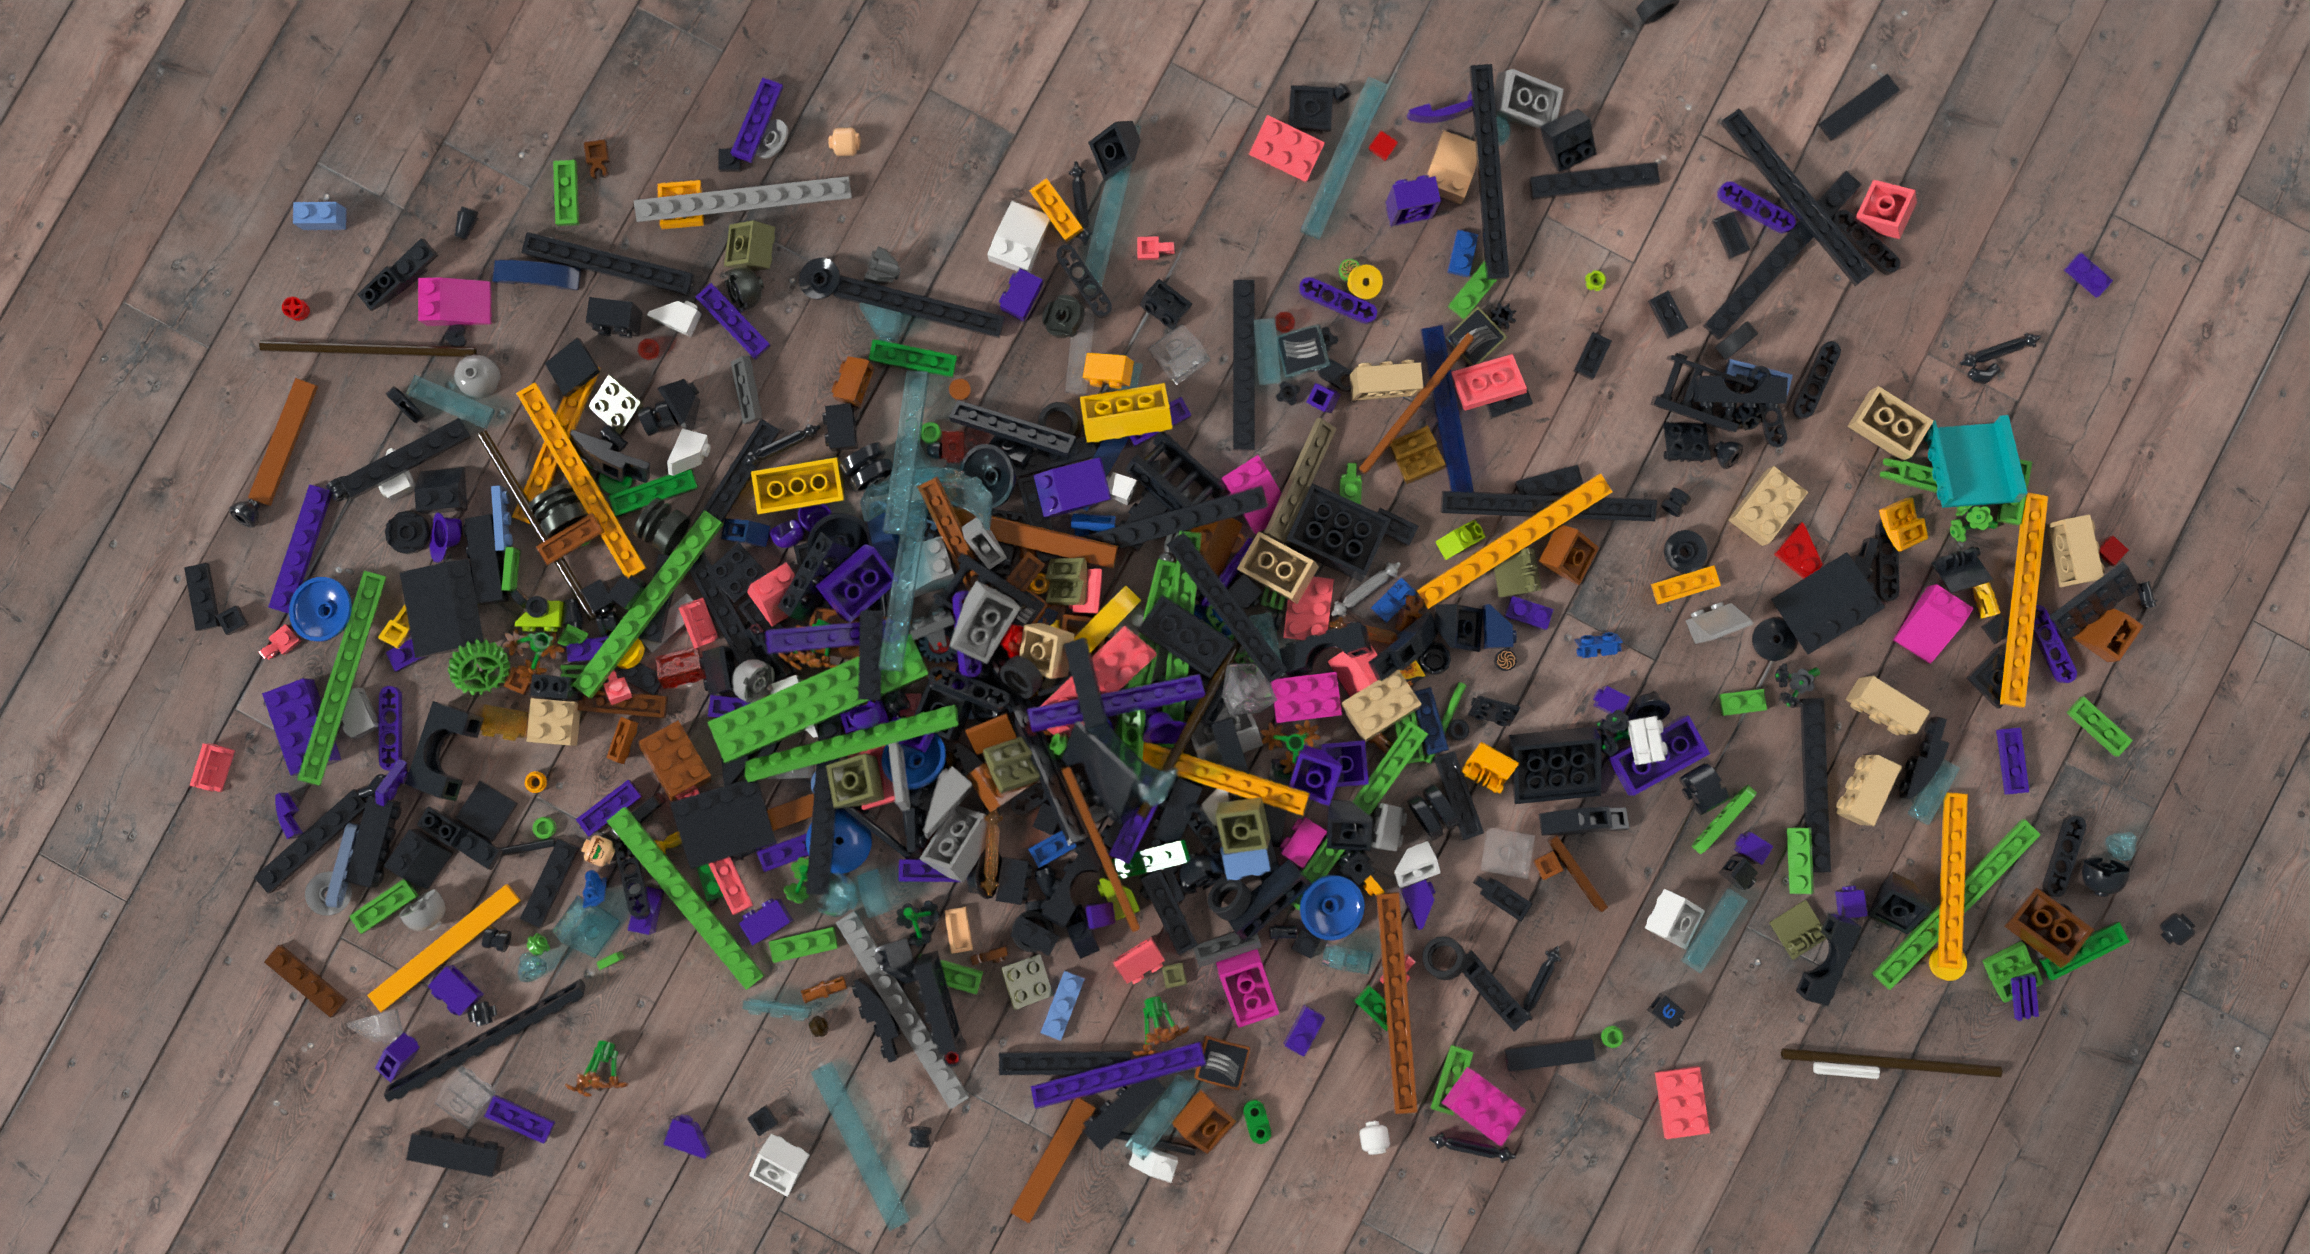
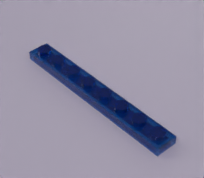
[1420,325,1474,492]

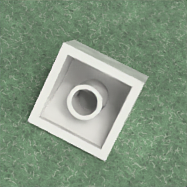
[1645,889,1705,950]
[749,1134,809,1197]

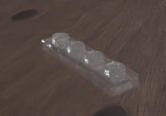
[1065,308,1095,395]

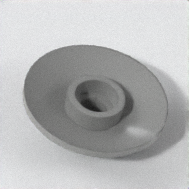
[756,120,788,158]
[305,872,352,916]

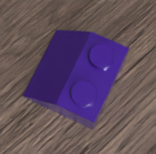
[1319,741,1369,787]
[1289,745,1343,806]

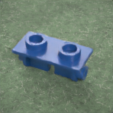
[1574,632,1623,659]
[583,870,607,908]

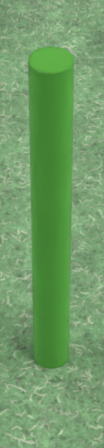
[1424,682,1467,764]

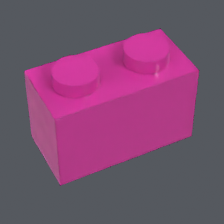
[1280,817,1327,868]

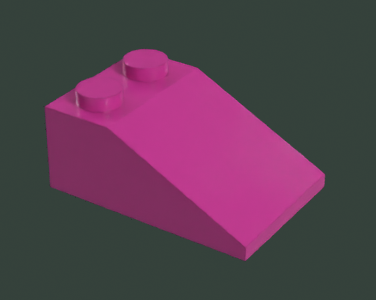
[418,277,491,326]
[1221,455,1282,535]
[1893,584,1974,664]
[1216,949,1279,1028]

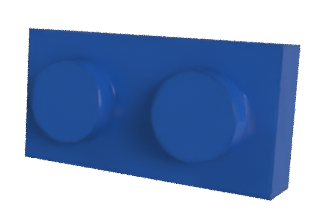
[1447,230,1478,277]
[1028,830,1077,868]

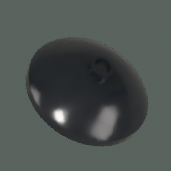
[959,444,1016,509]
[807,513,873,562]

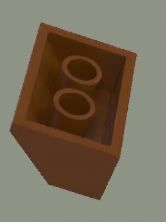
[1191,517,1243,578]
[2004,887,2094,968]

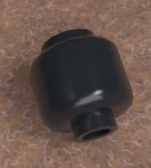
[2160,913,2196,946]

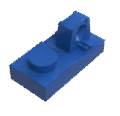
[1071,513,1116,537]
[1371,577,1417,623]

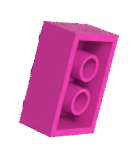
[1270,672,1342,723]
[1442,1067,1526,1146]

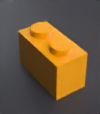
[1083,353,1134,389]

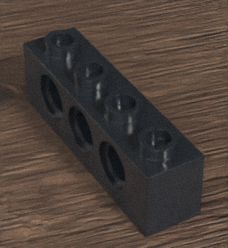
[777,532,851,623]

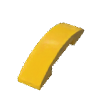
[1073,585,1141,653]
[378,605,411,649]

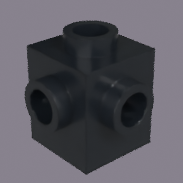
[1337,850,1375,885]

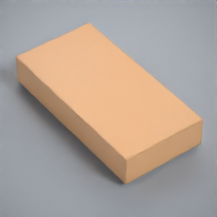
[944,907,973,954]

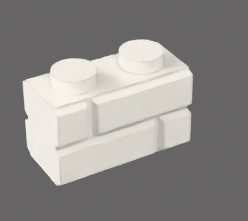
[1627,716,1667,764]

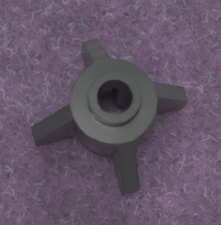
[863,246,901,284]

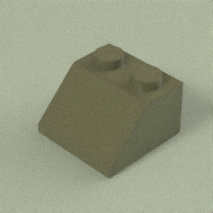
[724,220,775,271]
[826,753,885,808]

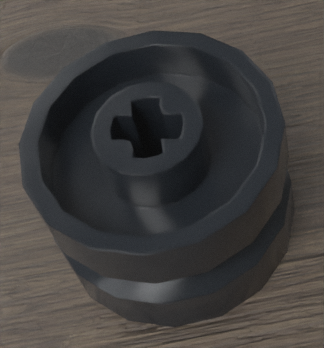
[839,442,896,493]
[1407,784,1460,840]

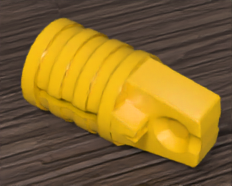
[1973,582,2001,619]

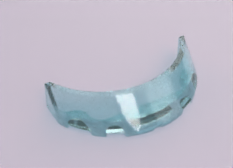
[860,467,993,530]
[1074,722,1178,806]

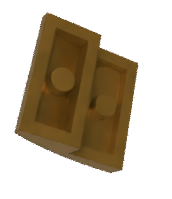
[1389,426,1446,484]

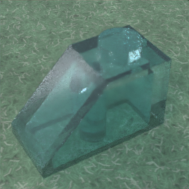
[859,303,904,343]
[857,868,892,918]
[1322,943,1373,975]

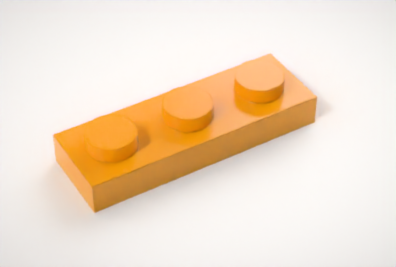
[1029,178,1083,242]
[1651,565,1721,605]

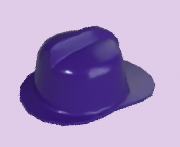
[430,512,462,563]
[1143,712,1186,744]

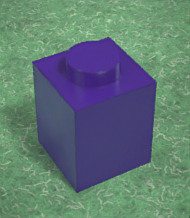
[1306,383,1341,413]
[1593,686,1630,714]
[1734,832,1774,865]
[1835,885,1867,918]

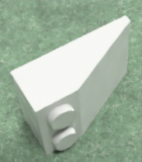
[987,201,1050,273]

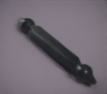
[1068,161,1093,245]
[1960,333,2041,368]
[742,424,821,466]
[1523,946,1562,1021]
[1429,1133,1516,1163]

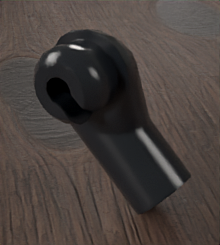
[358,774,387,799]

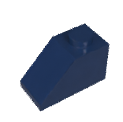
[866,510,905,562]
[721,518,770,547]
[1482,604,1517,649]

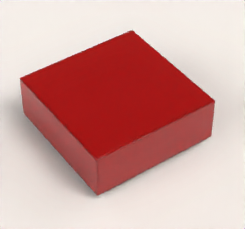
[1368,131,1398,161]
[2099,535,2129,566]

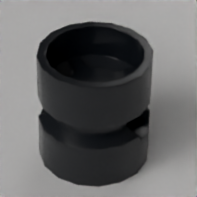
[638,400,678,436]

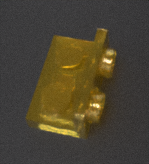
[480,704,529,741]

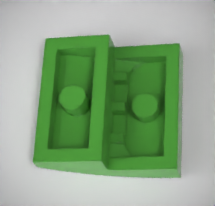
[1982,941,2044,1003]

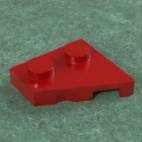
[1774,522,1823,579]
[1001,624,1024,658]

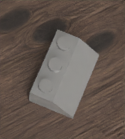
[1185,700,1263,763]
[920,806,997,883]

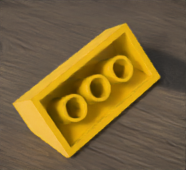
[1080,383,1172,443]
[751,457,844,515]

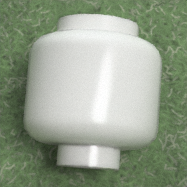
[1360,1121,1390,1155]

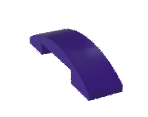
[1407,91,1473,123]

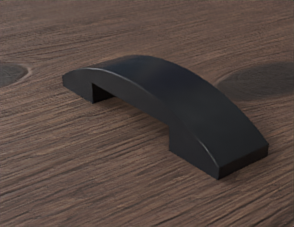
[1265,758,1292,848]
[1462,950,1531,1032]

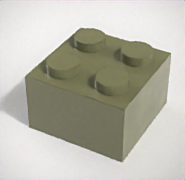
[1215,798,1271,854]

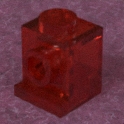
[942,431,965,464]

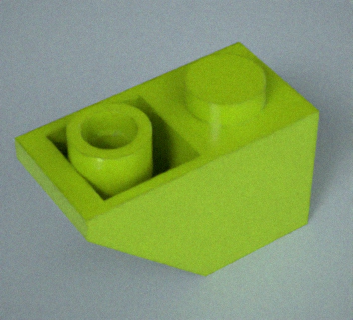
[1435,519,1486,560]
[515,601,564,632]
[1097,877,1140,921]

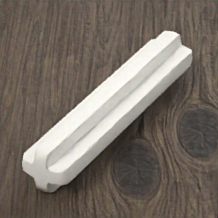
[1813,1062,1880,1079]

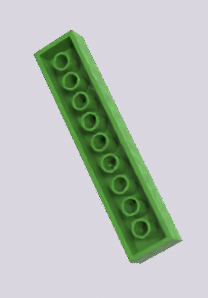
[708,634,929,763]

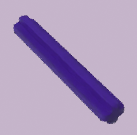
[1200,538,1254,609]

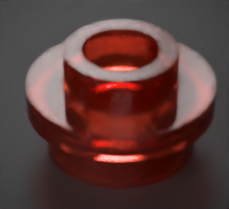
[1274,311,1295,333]
[638,338,660,360]

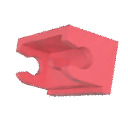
[679,597,719,649]
[190,743,235,792]

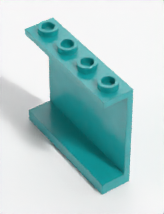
[1924,415,2028,508]

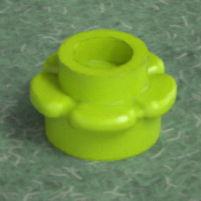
[1585,270,1606,291]

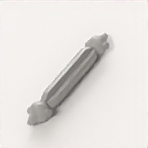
[1331,562,1401,616]

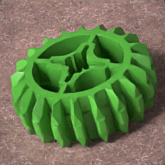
[448,639,510,695]

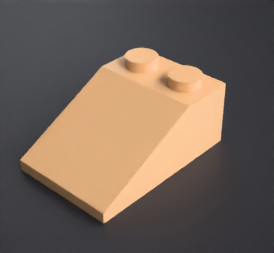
[1427,130,1477,204]

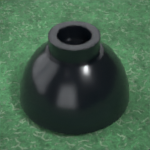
[1714,441,1743,469]
[229,499,260,528]

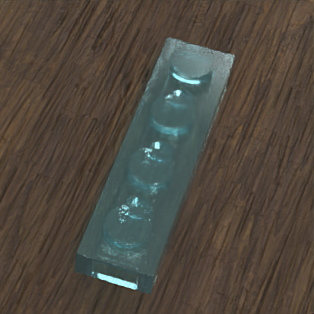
[406,375,495,430]
[1680,888,1748,974]
[1125,1074,1197,1161]

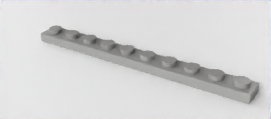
[634,176,852,222]
[835,911,970,1110]

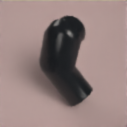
[1967,363,2001,384]

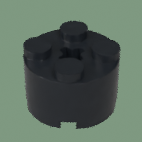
[1679,763,1729,815]

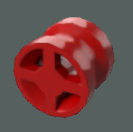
[282,296,310,321]

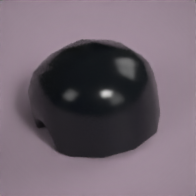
[1418,642,1451,675]

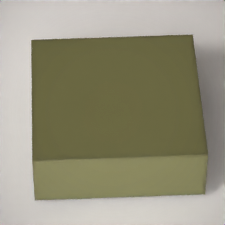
[1161,962,1187,989]

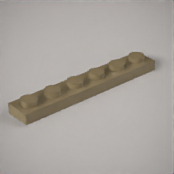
[1264,418,1337,543]

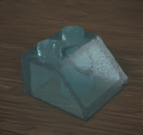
[552,895,621,958]

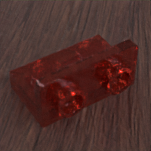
[655,647,706,689]

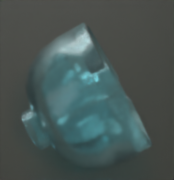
[818,872,858,917]

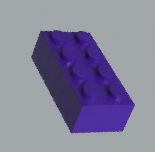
[262,678,342,776]
[1607,715,1710,796]

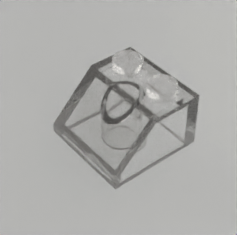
[1148,324,1210,385]
[1222,662,1277,715]
[1481,827,1535,879]
[435,1065,496,1130]

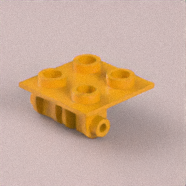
[1461,742,1519,794]

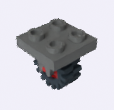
[909,608,957,663]

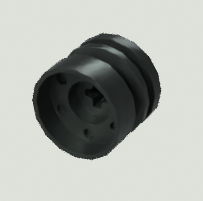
[529,483,588,538]
[633,497,691,555]

